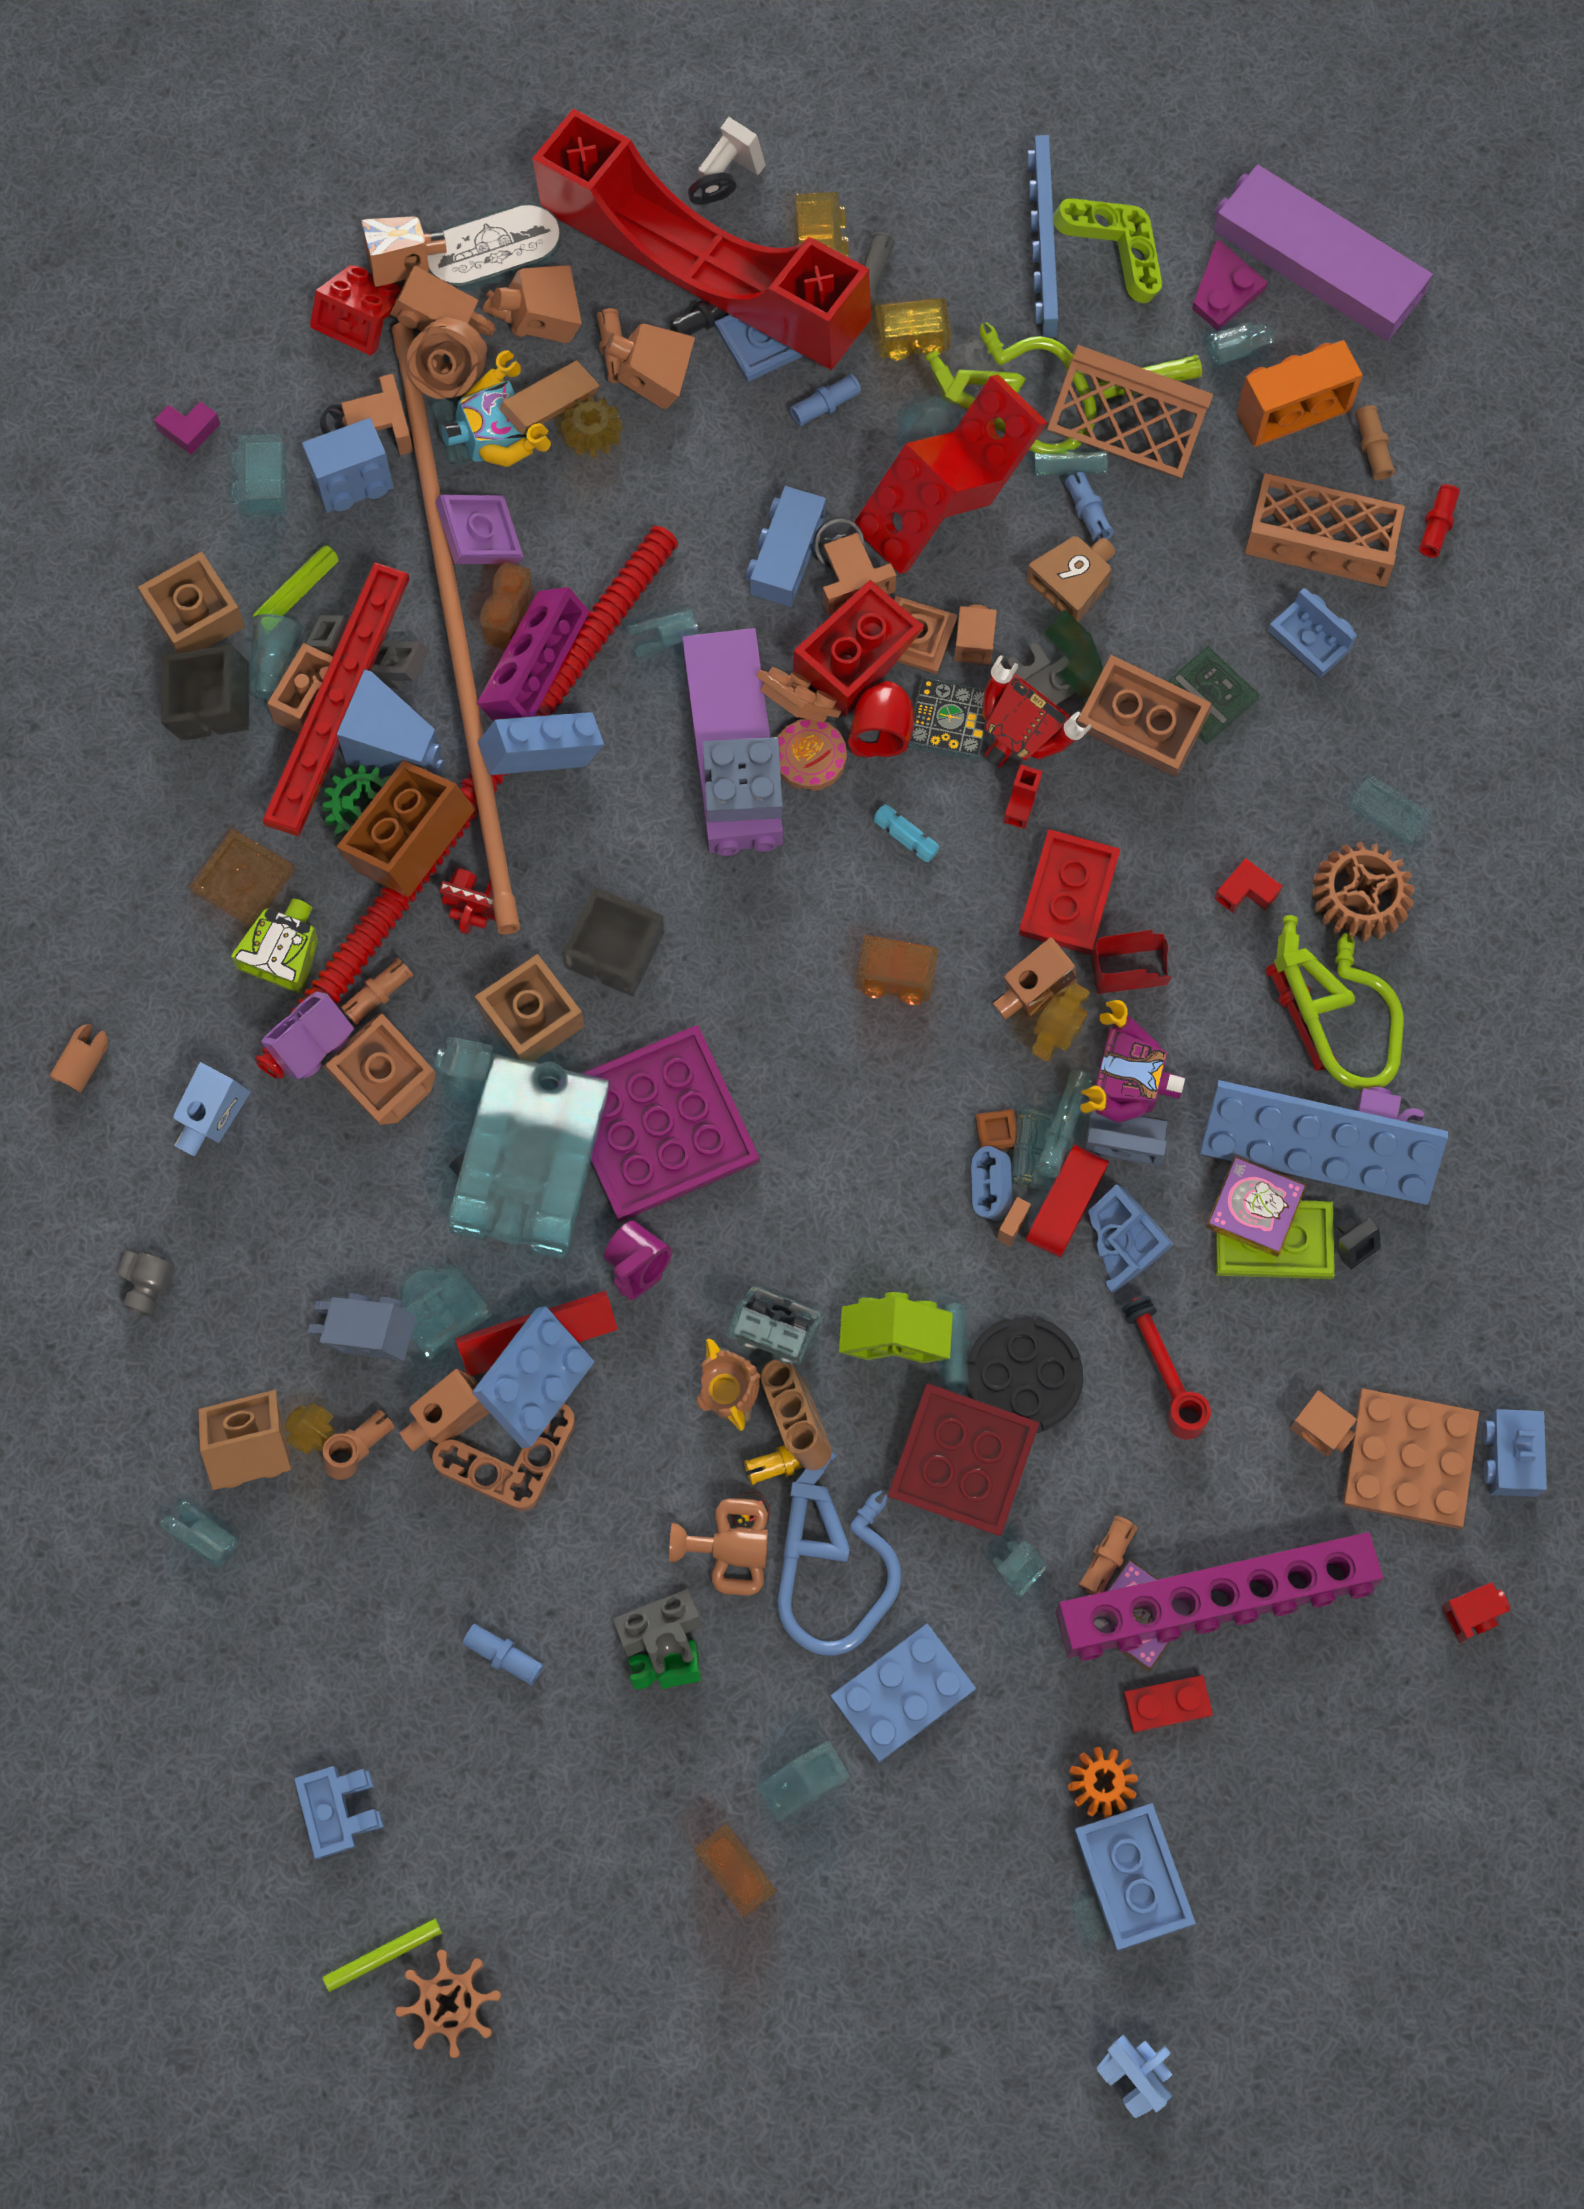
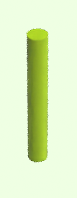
[322,1918,443,1992]

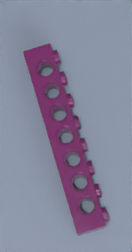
[1055,1532,1384,1661]

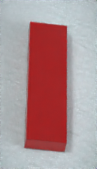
[455,1291,618,1376]

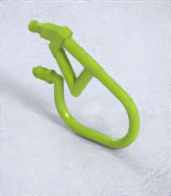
[925,322,1097,457]
[1274,915,1404,1091]

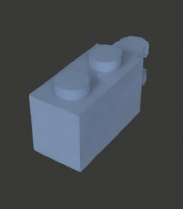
[307,1294,416,1361]

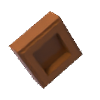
[975,1109,1019,1151]

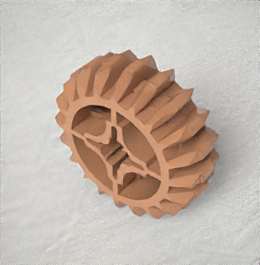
[1311,841,1414,943]

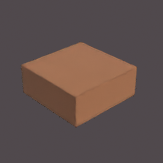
[997,1197,1031,1247]

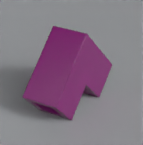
[154,401,220,455]

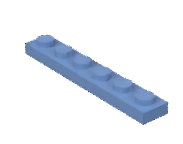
[1028,135,1058,337]

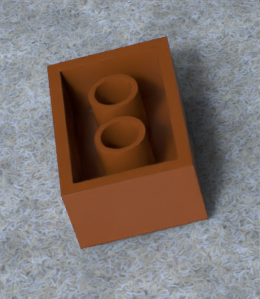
[336,760,475,897]

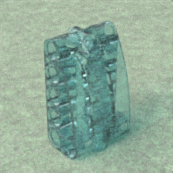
[448,1054,610,1260]

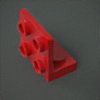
[310,265,402,356]

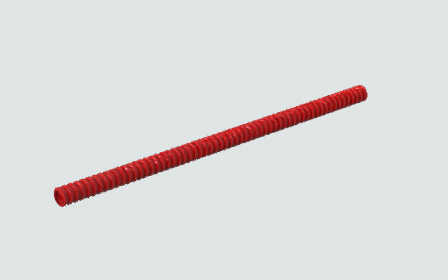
[254,526,678,1079]

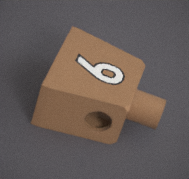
[1026,536,1116,626]

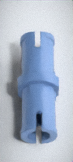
[790,373,861,427]
[1064,472,1114,543]
[462,1623,544,1686]

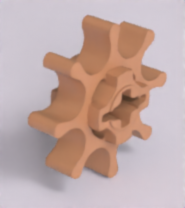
[396,1950,502,2058]

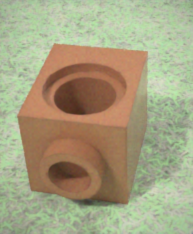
[954,605,997,665]
[1290,1390,1357,1457]

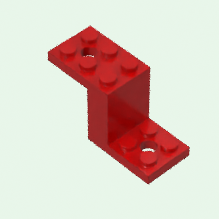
[854,374,1048,574]

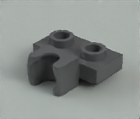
[1003,643,1086,706]
[613,1589,703,1674]

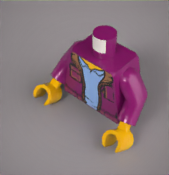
[1080,1000,1185,1123]

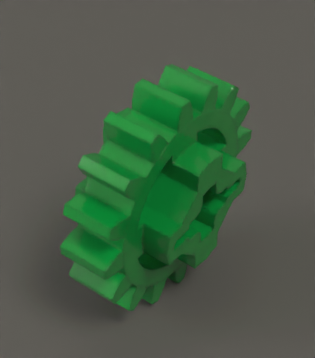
[321,765,391,837]

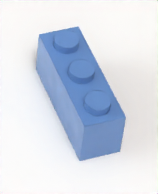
[746,486,826,607]
[478,712,604,775]

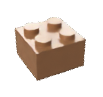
[138,551,245,662]
[475,954,584,1069]

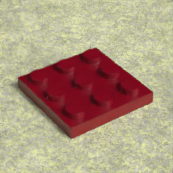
[888,1383,1040,1537]

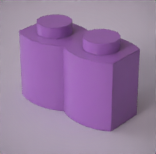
[261,991,354,1079]

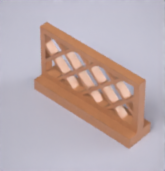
[1046,345,1213,479]
[1245,473,1405,587]

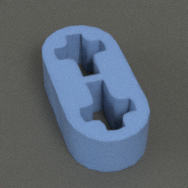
[971,1146,1012,1221]

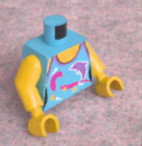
[441,350,551,467]

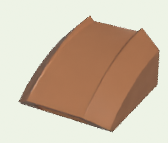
[322,1013,436,1125]

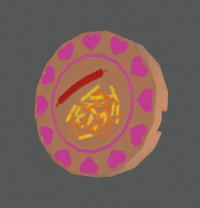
[778,719,847,791]

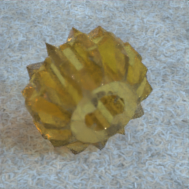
[561,395,623,459]

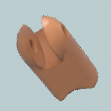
[49,1024,108,1094]

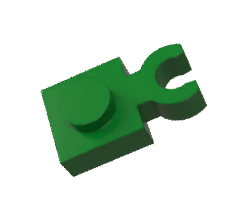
[629,1639,701,1689]

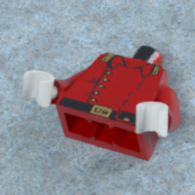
[982,656,1092,768]

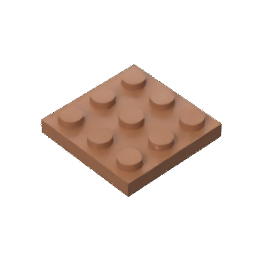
[1342,1388,1479,1529]

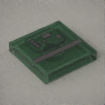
[1167,646,1260,745]

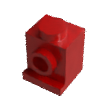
[1442,1582,1510,1644]

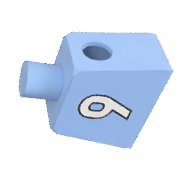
[173,1062,251,1157]

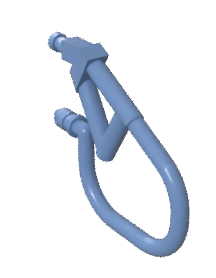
[778,1452,901,1656]

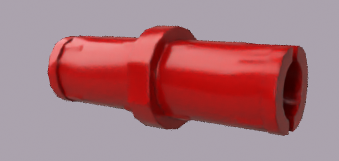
[1419,484,1460,558]

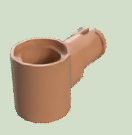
[323,1409,395,1480]

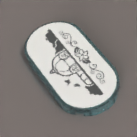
[427,203,562,292]

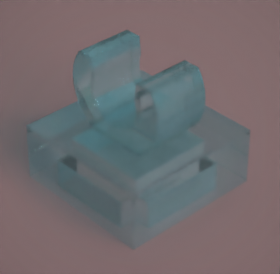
[992,1540,1047,1597]

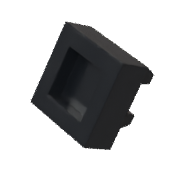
[1336,1216,1381,1270]

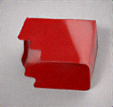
[1091,930,1172,994]

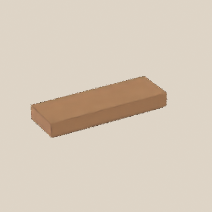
[499,360,600,435]

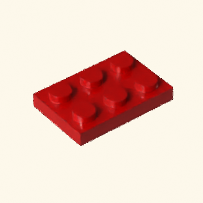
[1018,829,1121,955]

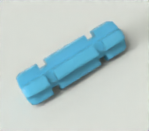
[874,804,939,862]

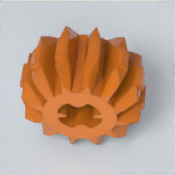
[1067,1747,1138,1819]

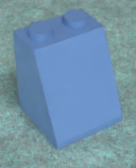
[337,670,445,777]

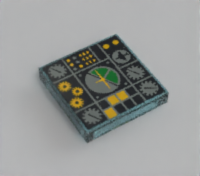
[908,677,987,762]

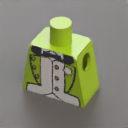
[231,898,319,995]

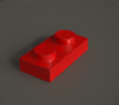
[1123,1675,1213,1733]

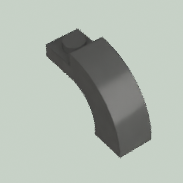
[306,615,430,689]

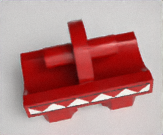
[439,868,496,935]

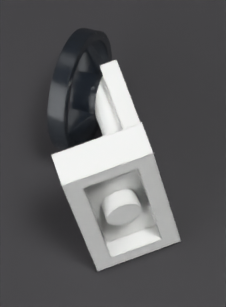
[688,117,766,205]

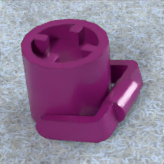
[604,1221,672,1300]

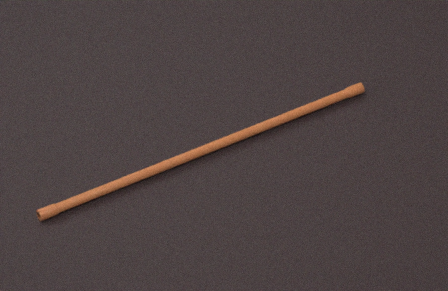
[392,323,520,935]

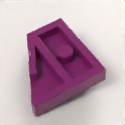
[1192,240,1268,331]

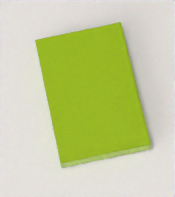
[1215,1198,1335,1279]

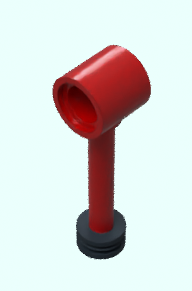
[1122,1296,1211,1440]

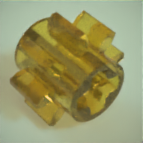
[285,1402,335,1454]

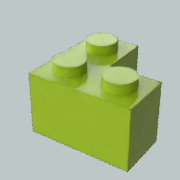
[839,1292,953,1364]

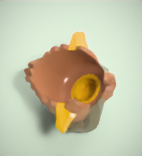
[697,1339,761,1431]

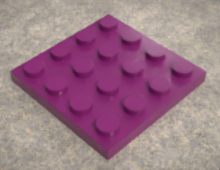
[557,1025,760,1223]

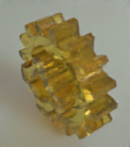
[1031,982,1090,1062]

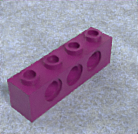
[477,587,590,722]

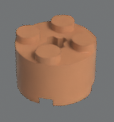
[407,317,487,399]

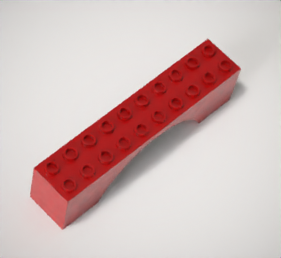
[532,108,871,371]

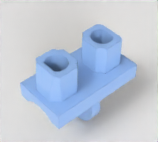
[1097,2034,1173,2118]

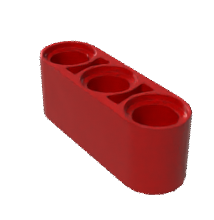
[1025,1144,1109,1258]

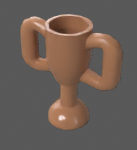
[669,1498,768,1596]

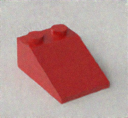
[793,580,924,717]

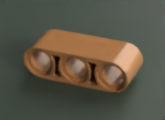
[761,1358,832,1471]

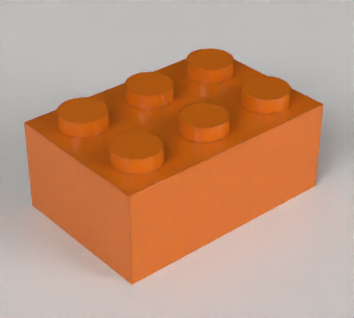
[1236,340,1363,447]

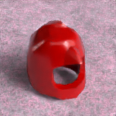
[848,681,915,758]

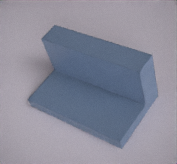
[1085,1110,1168,1166]

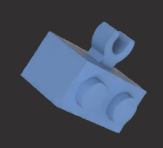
[1482,1409,1547,1497]

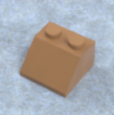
[198,1389,291,1490]

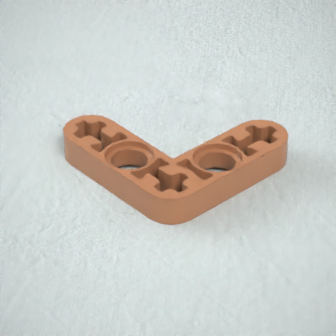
[432,1403,575,1511]

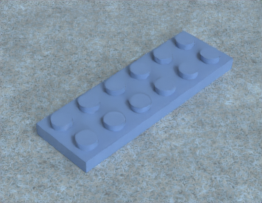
[1200,1080,1448,1205]

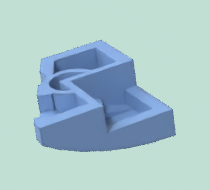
[1088,1185,1174,1292]

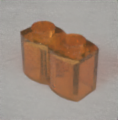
[480,562,534,650]

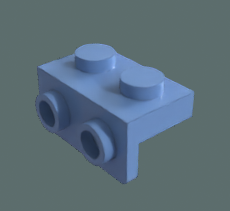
[1267,588,1357,679]

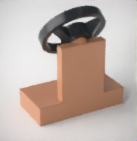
[320,374,414,455]
[813,518,896,615]

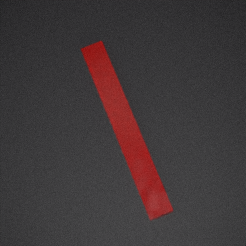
[262,562,410,837]

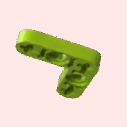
[1052,198,1162,303]

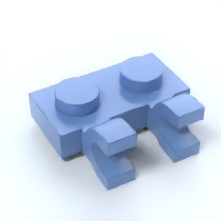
[294,1766,384,1860]

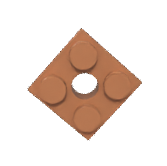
[894,596,958,674]
[756,667,842,723]

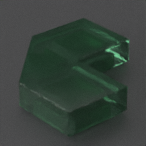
[1045,610,1103,699]

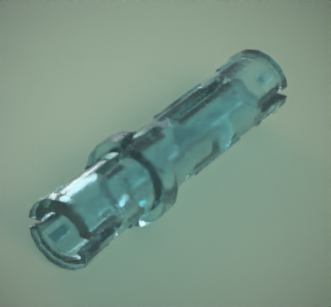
[1036,1070,1092,1177]

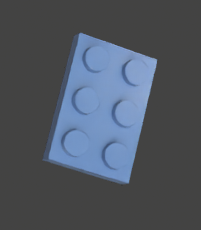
[472,1306,595,1448]
[830,1623,976,1763]
[1074,1803,1196,1952]

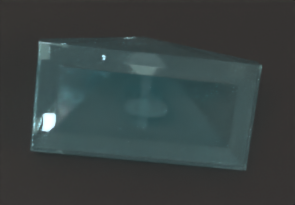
[897,395,966,447]

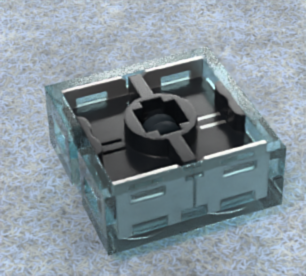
[727,1285,826,1364]

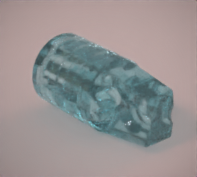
[1206,322,1274,366]

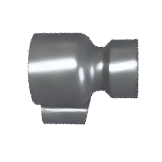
[116,1251,176,1317]

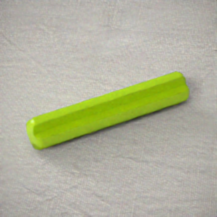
[252,545,339,631]

